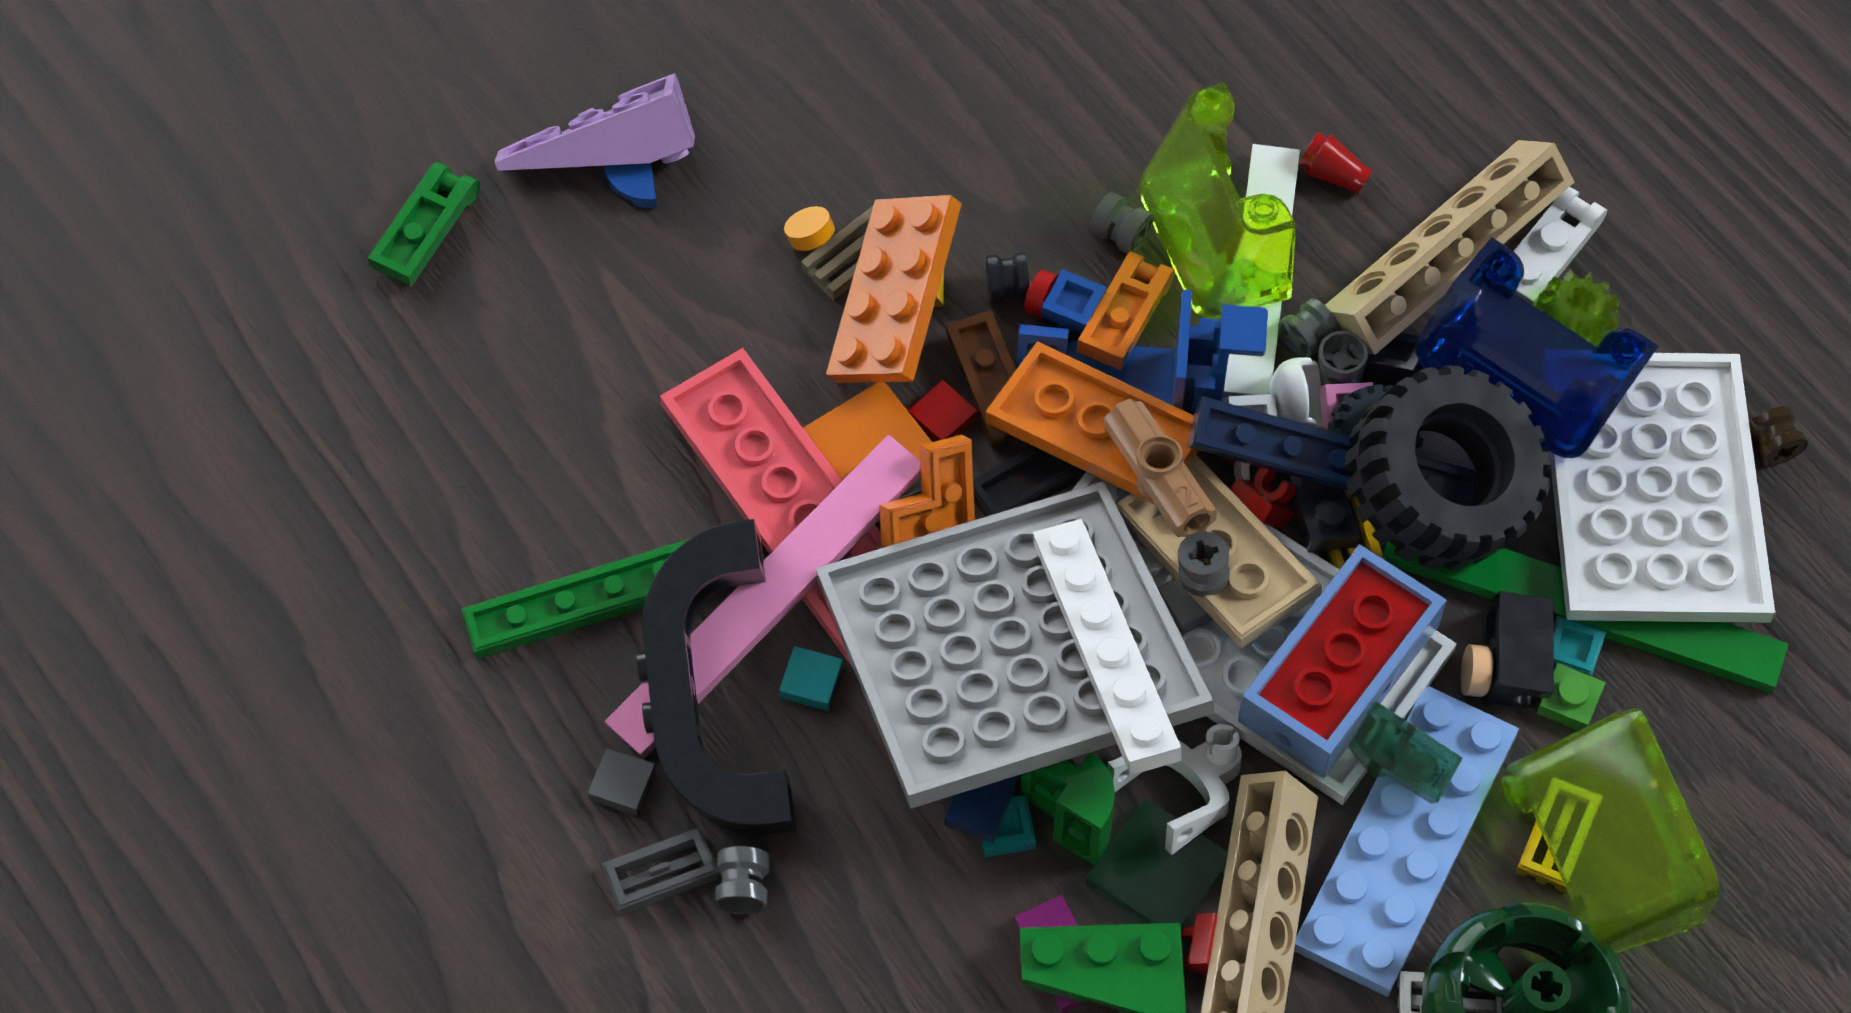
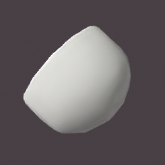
[1268,357,1322,428]

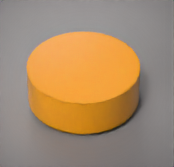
[784,206,835,251]

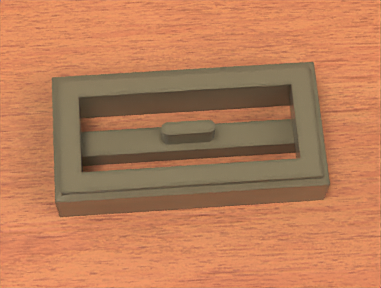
[801,206,873,301]

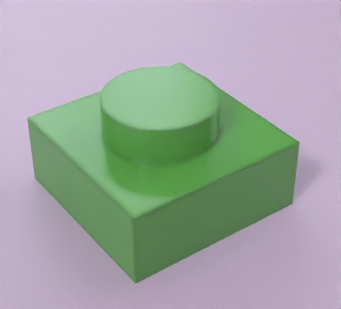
[1536,663,1606,733]

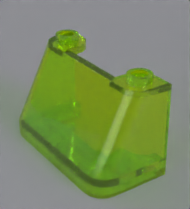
[1140,82,1296,319]
[1502,707,1720,953]

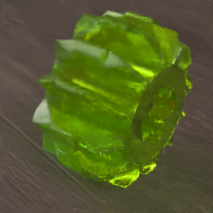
[1535,269,1619,352]

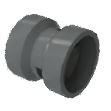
[1088,191,1154,255]
[1317,331,1368,386]
[714,846,770,915]

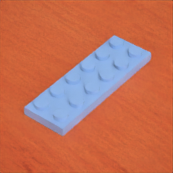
[1294,686,1519,997]

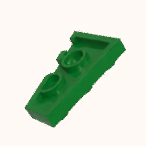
[1019,923,1186,1013]

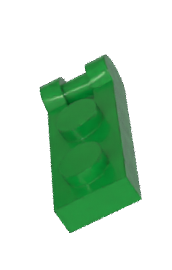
[368,162,480,287]

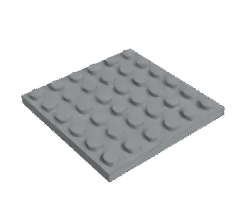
[816,481,1214,809]

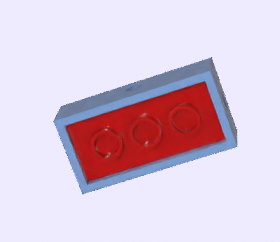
[1238,544,1447,779]

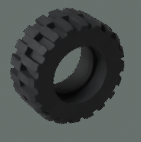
[1345,365,1551,570]

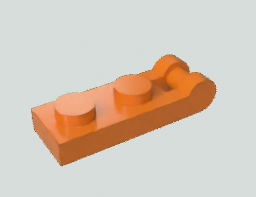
[1076,251,1175,370]

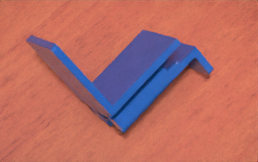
[1067,290,1268,415]

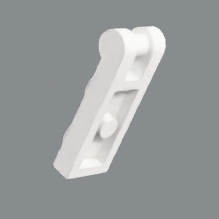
[1491,187,1608,311]

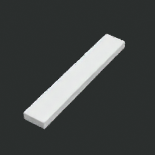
[1223,144,1300,398]

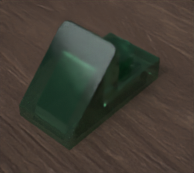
[1348,701,1463,804]

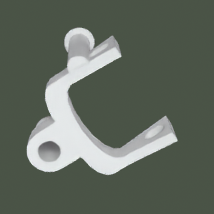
[1107,724,1242,855]

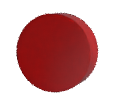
[1024,270,1059,321]

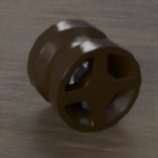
[1749,406,1809,466]

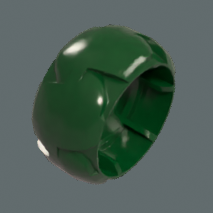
[1420,903,1632,1013]

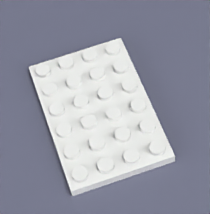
[1540,351,1775,623]

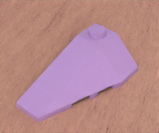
[495,73,695,171]

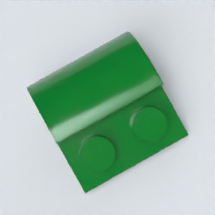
[1020,752,1115,867]

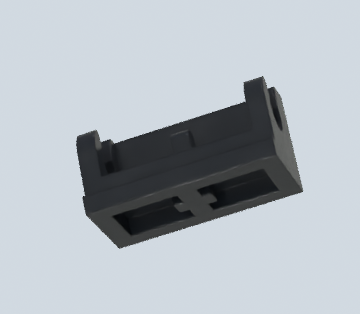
[1482,591,1554,708]

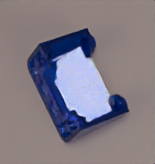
[1415,237,1659,459]

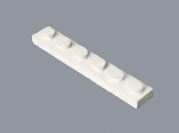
[1033,519,1182,775]

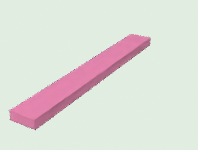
[605,434,921,760]

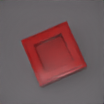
[908,380,978,442]

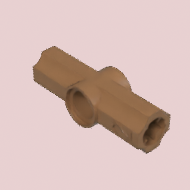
[1103,398,1217,538]

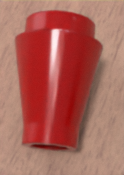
[1298,132,1373,195]

